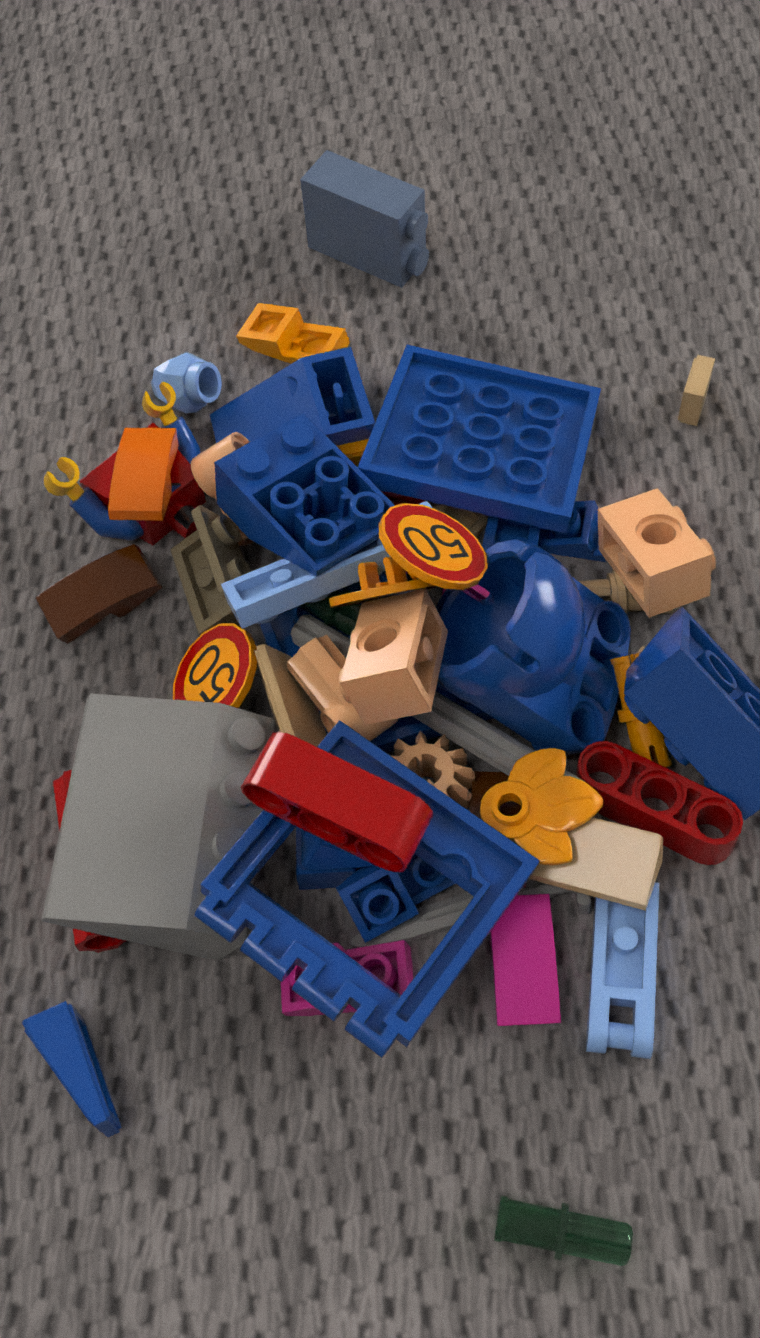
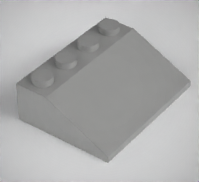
[41,693,275,960]

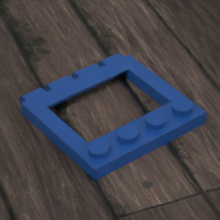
[194,720,540,1058]

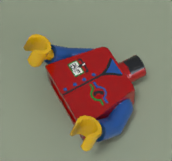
[44,382,206,546]

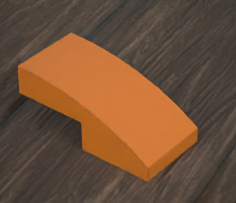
[108,428,179,521]

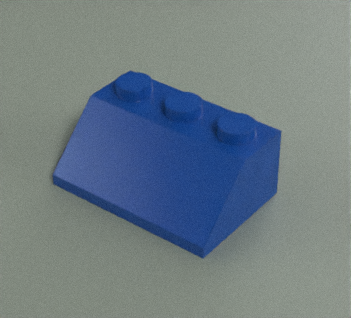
[624,606,760,820]

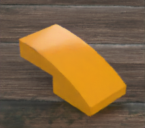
[236,303,350,364]

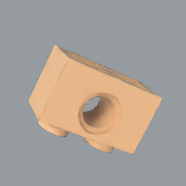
[598,488,716,618]
[339,588,448,725]

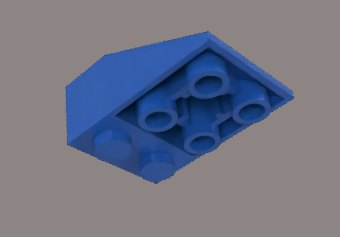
[209,347,375,446]
[214,413,395,577]

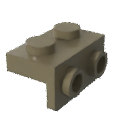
[170,505,253,635]

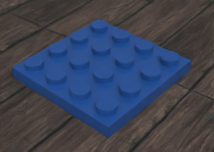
[358,345,601,534]

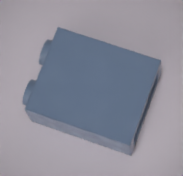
[300,150,429,288]

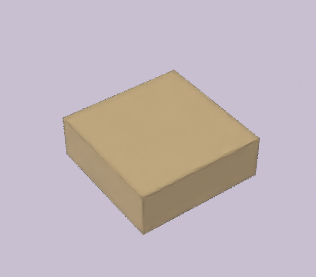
[678,355,715,426]

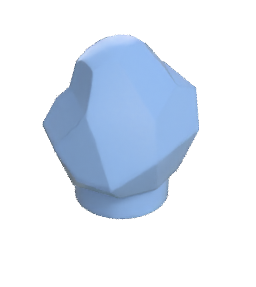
[151,352,222,413]

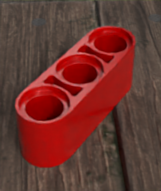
[240,732,433,873]
[576,741,743,865]

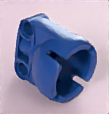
[436,539,631,756]

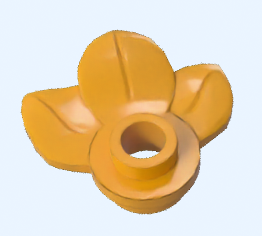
[480,748,603,865]

